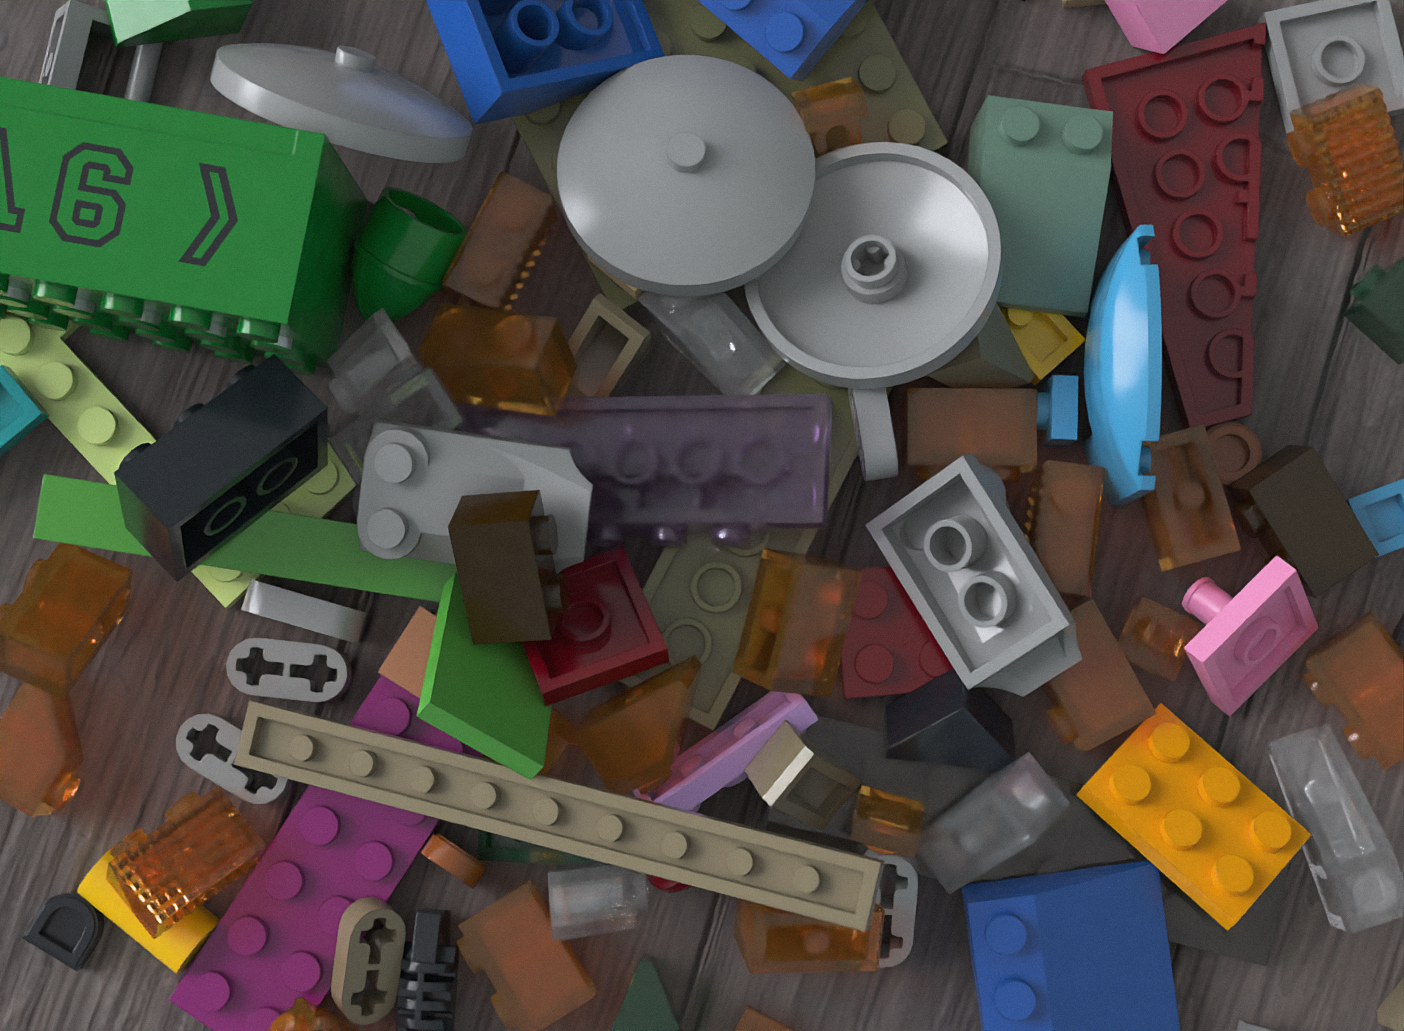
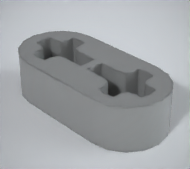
[847,387,898,481]
[241,579,366,643]
[226,638,352,702]
[176,714,293,804]
[854,841,918,968]

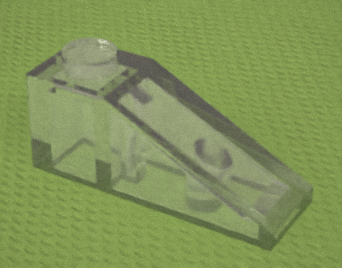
[1265,723,1404,934]

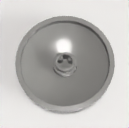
[210,43,473,163]
[557,55,815,297]
[744,142,1004,389]

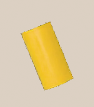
[77,841,220,974]

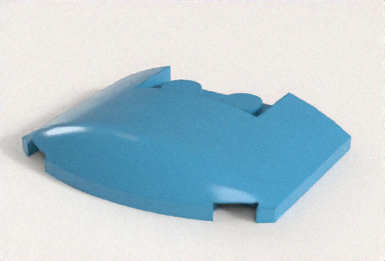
[1082,225,1162,506]

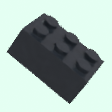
[114,354,328,582]

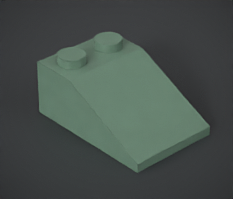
[968,95,1113,317]

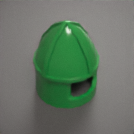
[351,187,469,325]

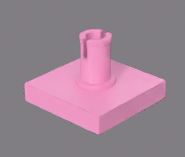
[1182,555,1319,717]

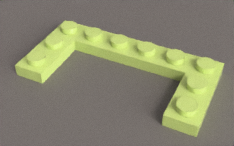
[0,309,362,609]

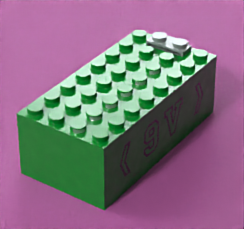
[0,76,368,376]

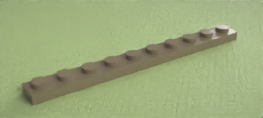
[234,701,885,931]

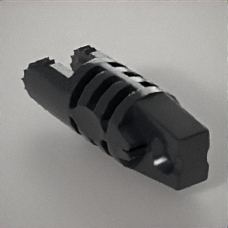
[395,908,460,1031]

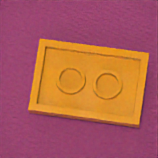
[1076,703,1312,931]

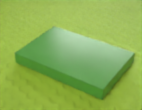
[417,572,552,780]

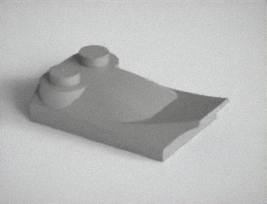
[357,420,593,573]
[865,453,1083,697]

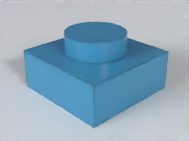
[1032,375,1079,448]
[1346,478,1404,558]

